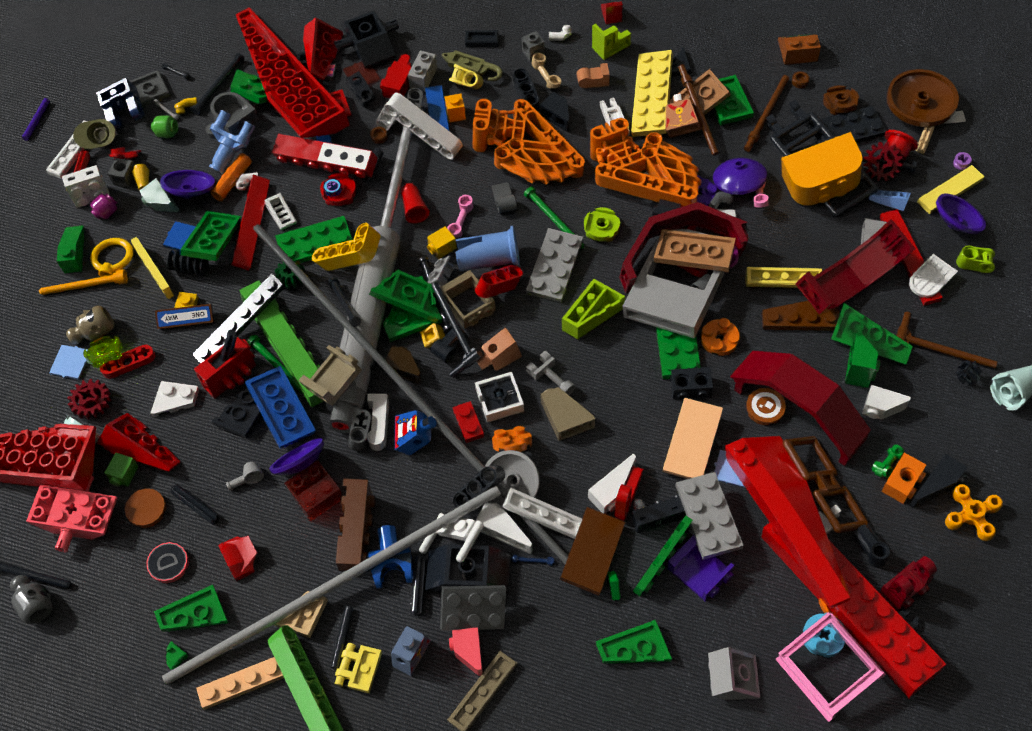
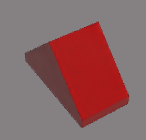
[601,2,623,24]

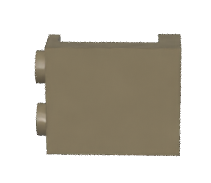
[298,345,362,406]

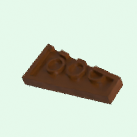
[762,301,839,331]

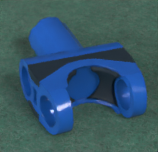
[368,525,413,589]

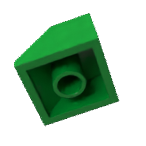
[845,331,880,388]

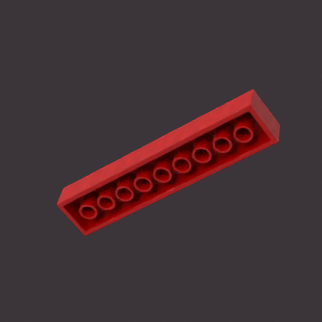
[761,523,946,698]

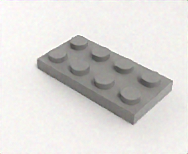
[526,228,583,303]
[676,472,743,560]

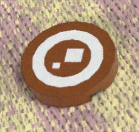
[746,388,786,425]

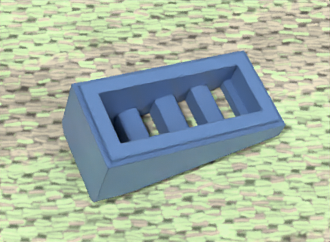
[869,190,911,211]

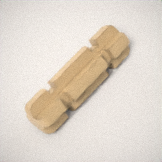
[916,126,935,154]

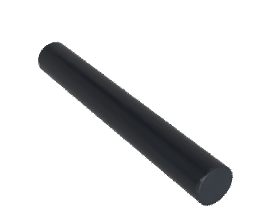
[330,606,353,670]

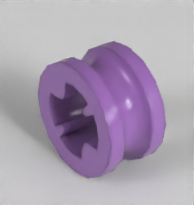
[953,152,972,170]

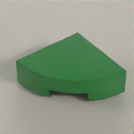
[607,571,621,600]
[166,641,188,670]

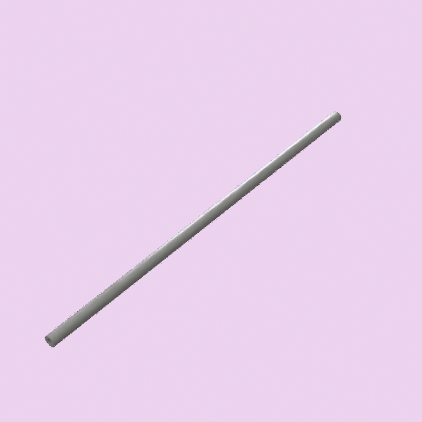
[162,486,501,685]

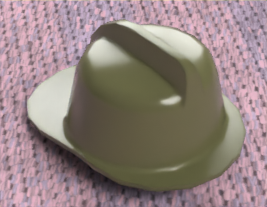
[73,119,115,149]

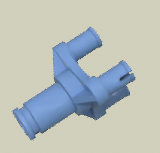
[209,110,255,174]

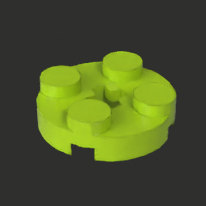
[584,207,620,242]

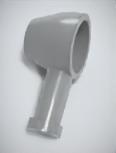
[226,462,264,491]

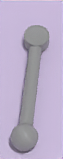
[153,99,179,120]

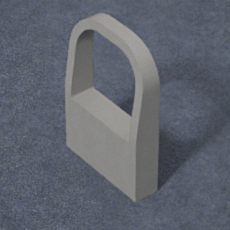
[623,229,725,339]

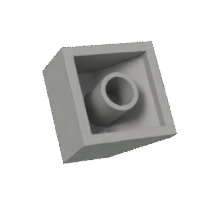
[708,647,760,700]

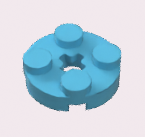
[803,613,845,658]

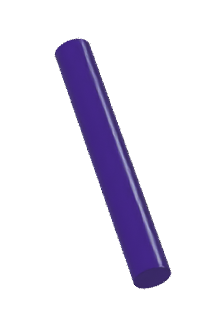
[22,98,50,141]

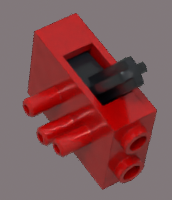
[194,330,256,399]

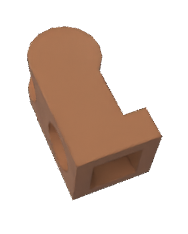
[576,63,610,88]

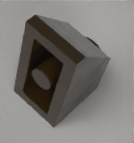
[385,346,422,385]

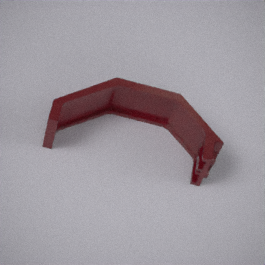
[619,202,749,293]
[795,219,915,315]
[730,351,871,466]

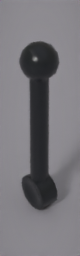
[162,63,190,79]

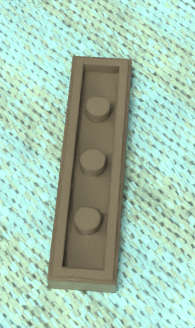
[447,651,517,731]

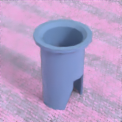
[455,226,520,271]

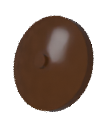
[887,69,959,127]

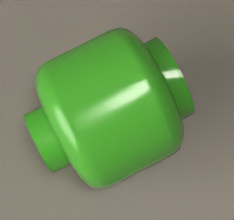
[151,115,178,138]

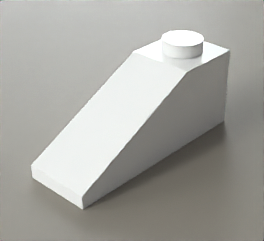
[588,454,636,514]
[475,502,533,554]

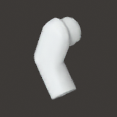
[549,25,572,41]
[236,172,258,191]

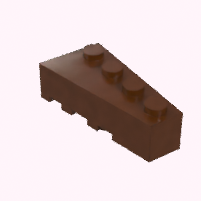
[336,479,376,571]

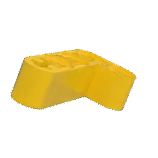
[312,223,381,271]

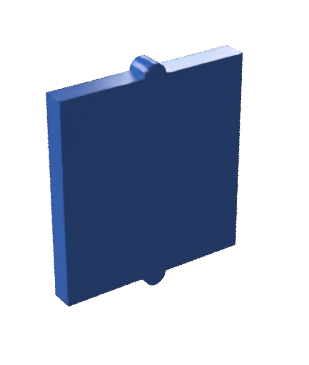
[163,221,196,250]

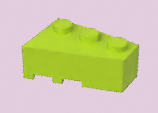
[562,279,625,339]

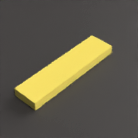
[917,165,985,214]
[131,237,174,299]

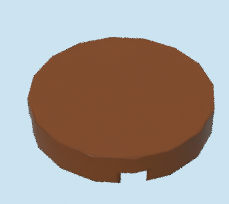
[125,489,167,528]

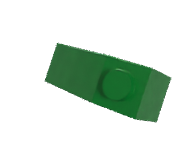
[57,225,85,273]

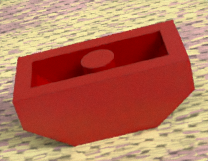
[218,536,257,581]

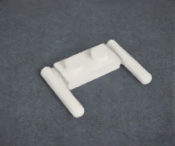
[419,513,484,563]

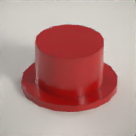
[884,130,919,161]

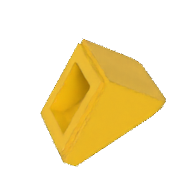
[420,323,445,348]

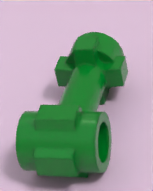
[872,444,904,478]

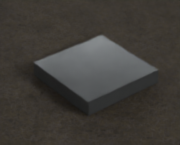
[130,70,171,107]

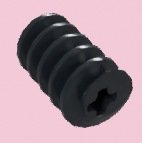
[167,249,209,276]

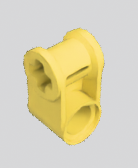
[449,64,483,89]

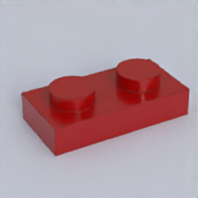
[452,401,484,443]

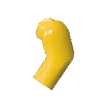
[174,97,198,114]

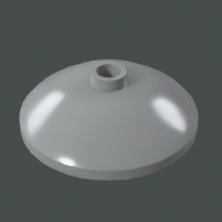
[485,450,540,511]

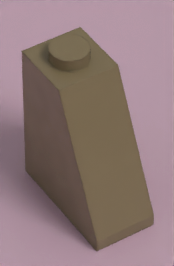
[541,387,595,441]

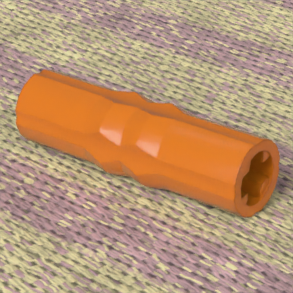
[210,153,252,201]

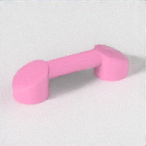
[754,182,769,208]
[447,195,473,238]

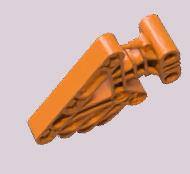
[472,99,585,185]
[590,118,702,207]

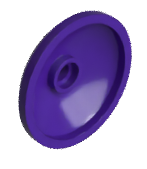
[713,158,767,195]
[160,170,215,199]
[936,193,986,234]
[269,438,324,475]

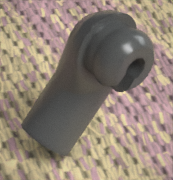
[709,192,733,209]

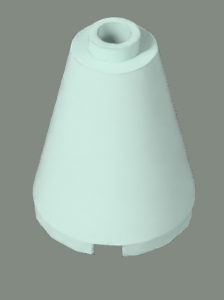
[990,365,1032,410]

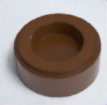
[792,72,810,89]
[370,127,388,144]

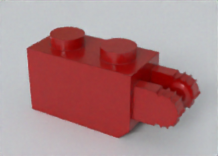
[380,54,412,98]

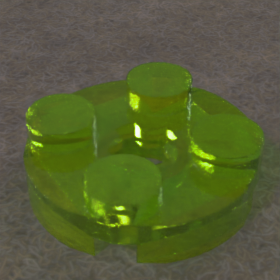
[83,336,123,368]

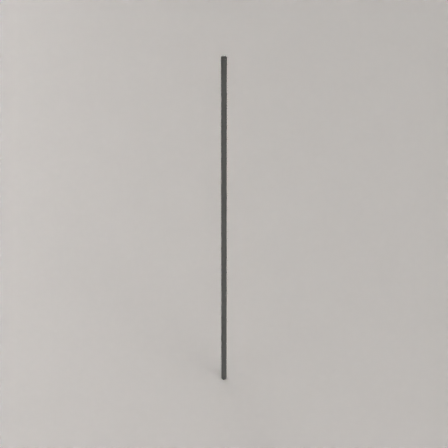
[253,224,568,564]

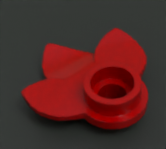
[109,148,141,160]

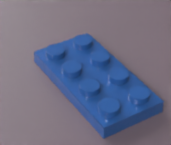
[245,366,316,449]

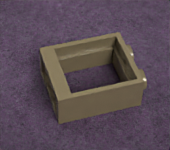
[440,270,496,329]

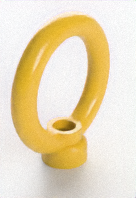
[90,238,133,277]

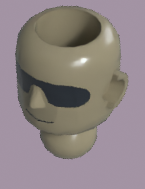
[66,305,115,345]

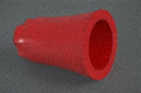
[400,183,430,223]

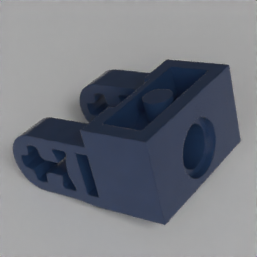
[97,78,145,132]

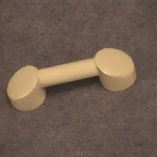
[532,53,561,89]

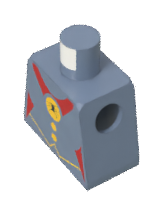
[391,626,431,676]

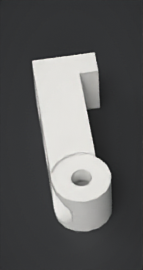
[367,394,389,451]

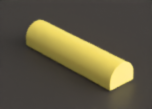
[746,267,822,288]

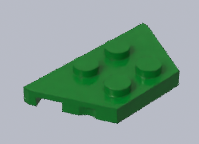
[231,69,268,104]
[369,270,439,323]

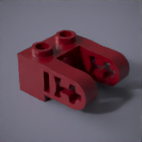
[879,556,937,612]

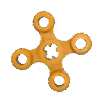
[945,484,1003,541]

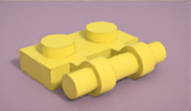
[334,643,382,693]

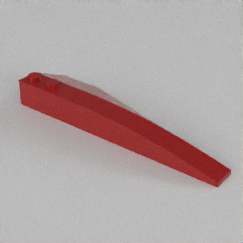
[0,424,96,491]
[725,436,850,609]

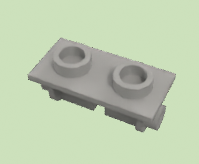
[428,255,454,287]

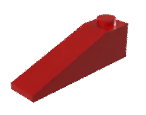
[303,17,343,81]
[98,413,180,471]

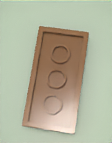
[654,229,736,272]

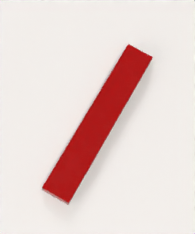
[231,174,270,271]
[880,210,943,306]

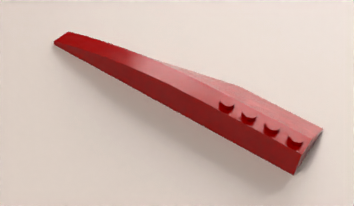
[236,7,350,138]

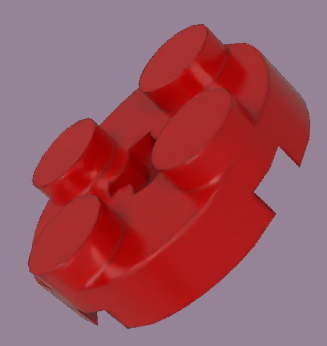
[320,173,356,206]

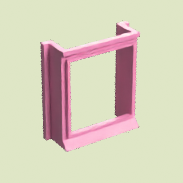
[776,612,886,722]

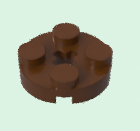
[823,85,859,115]

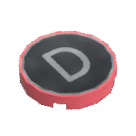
[147,542,189,583]

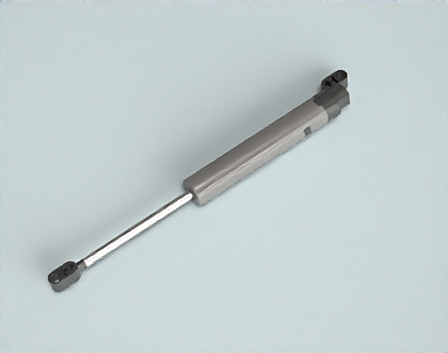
[326,88,423,451]

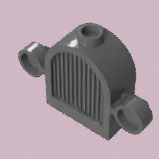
[206,92,261,138]

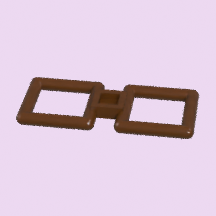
[783,436,869,533]

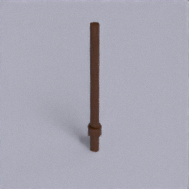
[678,64,719,156]
[744,75,789,152]

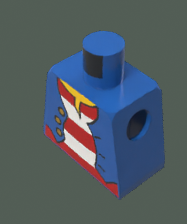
[395,410,436,456]

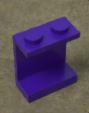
[667,535,734,601]

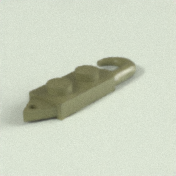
[442,50,503,81]

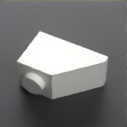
[862,385,911,420]

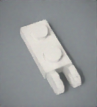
[600,98,630,136]

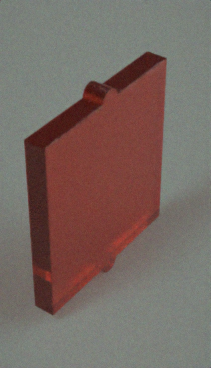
[343,62,380,85]

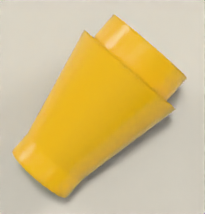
[132,164,149,190]

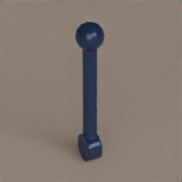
[511,555,554,566]

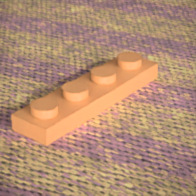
[196,657,284,710]

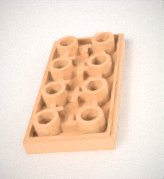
[663,398,723,479]

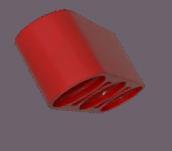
[475,265,523,298]

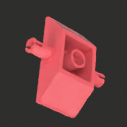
[26,476,117,553]

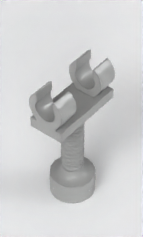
[526,351,575,395]

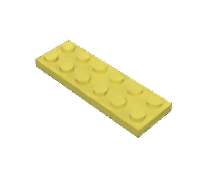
[631,50,673,137]

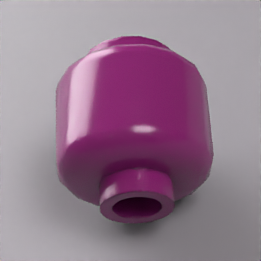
[90,193,117,219]

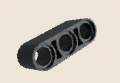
[513,68,540,112]
[452,465,505,508]

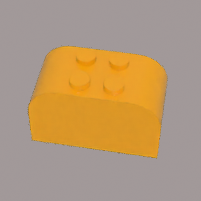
[781,132,862,206]

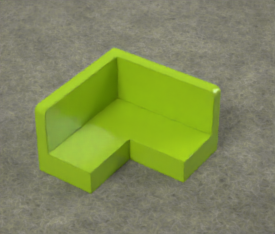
[592,24,631,60]

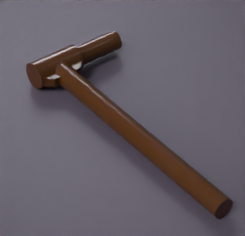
[896,312,997,369]

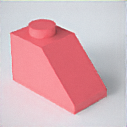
[449,627,483,676]

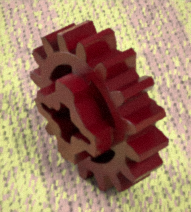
[863,142,904,181]
[67,379,112,420]

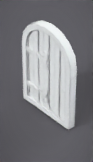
[909,254,958,298]

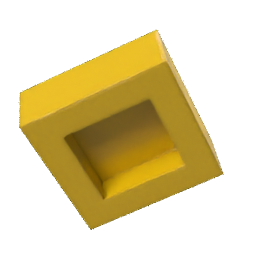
[174,292,199,308]

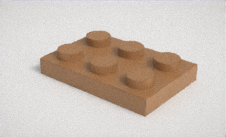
[669,69,731,115]

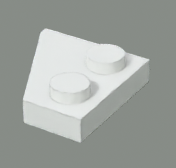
[150,381,200,417]

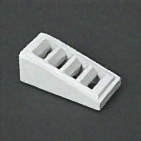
[264,193,297,230]

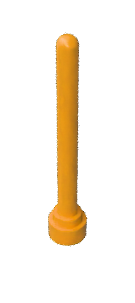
[39,269,128,295]

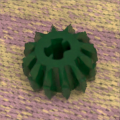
[274,259,306,291]

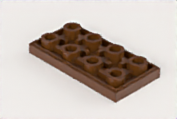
[560,507,625,596]

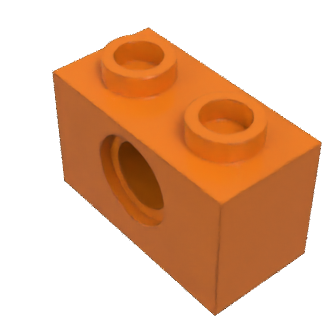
[881,452,926,504]

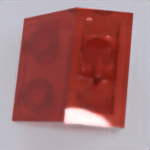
[284,460,342,521]

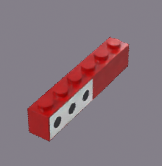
[272,134,378,178]

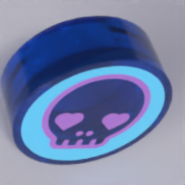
[323,179,342,197]

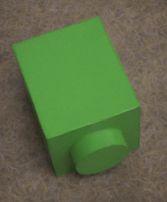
[105,453,139,487]

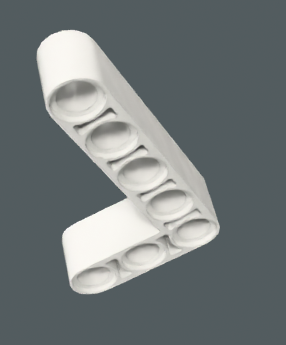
[375,93,463,159]

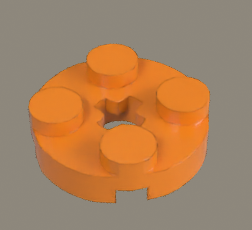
[701,318,739,356]
[492,426,532,452]

